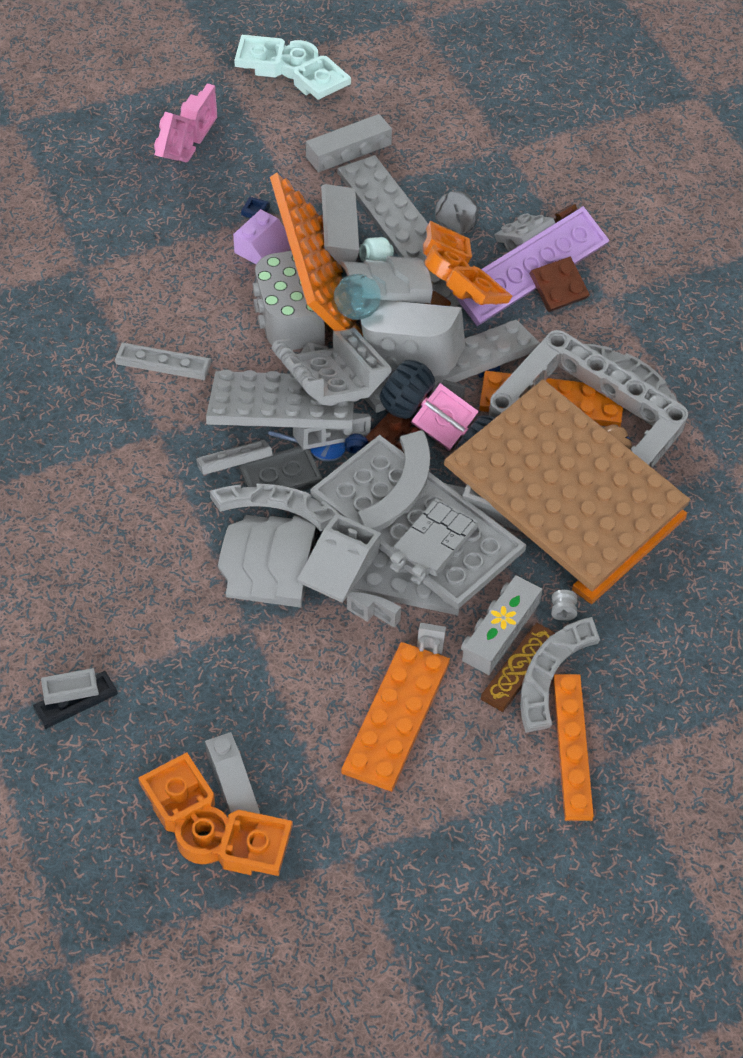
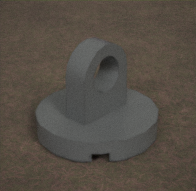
[435,191,478,235]

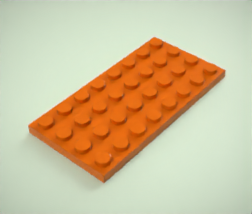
[270,173,363,336]

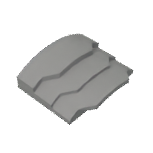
[341,256,433,303]
[218,515,318,608]

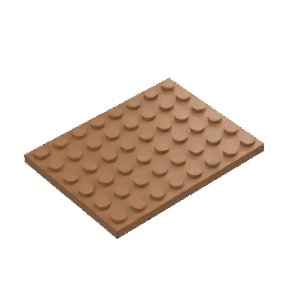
[444,379,691,592]

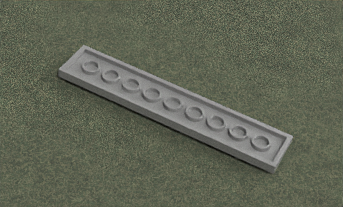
[337,155,460,307]

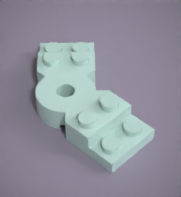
[234,35,351,100]

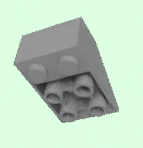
[297,513,381,603]

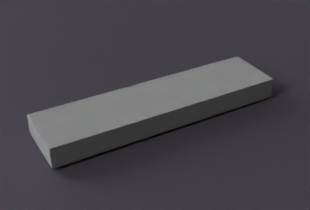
[115,343,211,380]

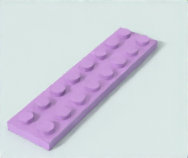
[450,206,609,326]

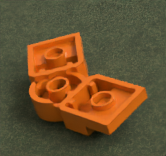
[423,221,512,305]
[138,752,293,876]

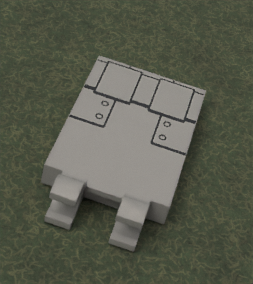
[390,498,478,585]

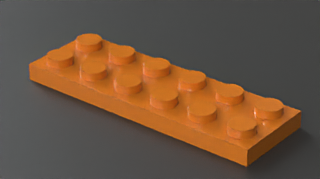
[479,371,623,427]
[341,642,450,792]

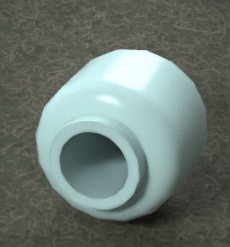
[359,237,394,261]

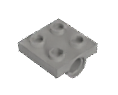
[494,213,555,252]

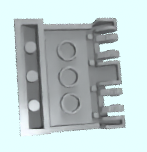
[272,328,391,406]

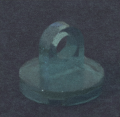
[334,274,381,320]

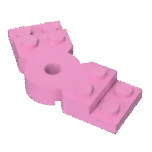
[154,83,217,162]

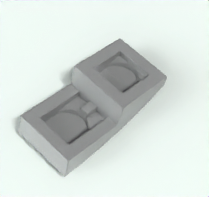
[347,592,401,628]

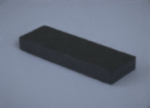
[33,671,118,729]

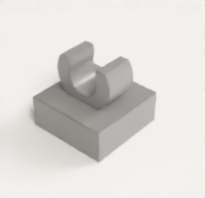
[417,622,446,654]

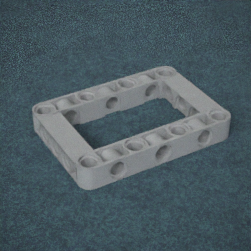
[489,330,688,468]

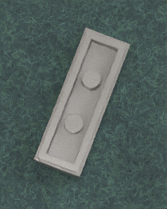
[196,440,273,475]

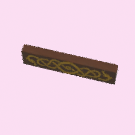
[481,622,555,712]

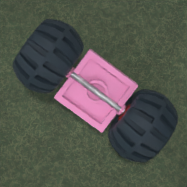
[379,360,496,451]

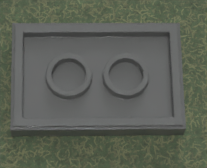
[238,446,323,491]

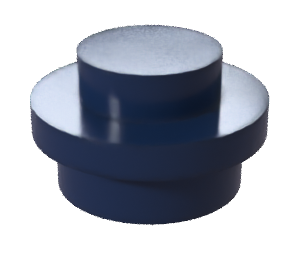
[344,433,368,453]

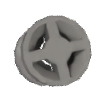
[551,590,577,621]

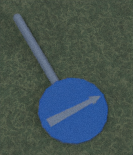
[268,431,346,461]

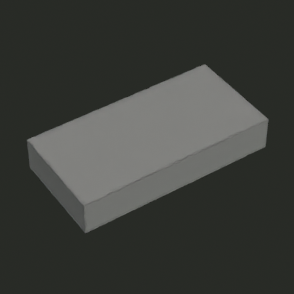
[41,668,99,705]

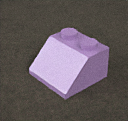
[233,209,291,264]

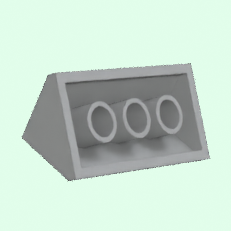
[321,184,359,270]

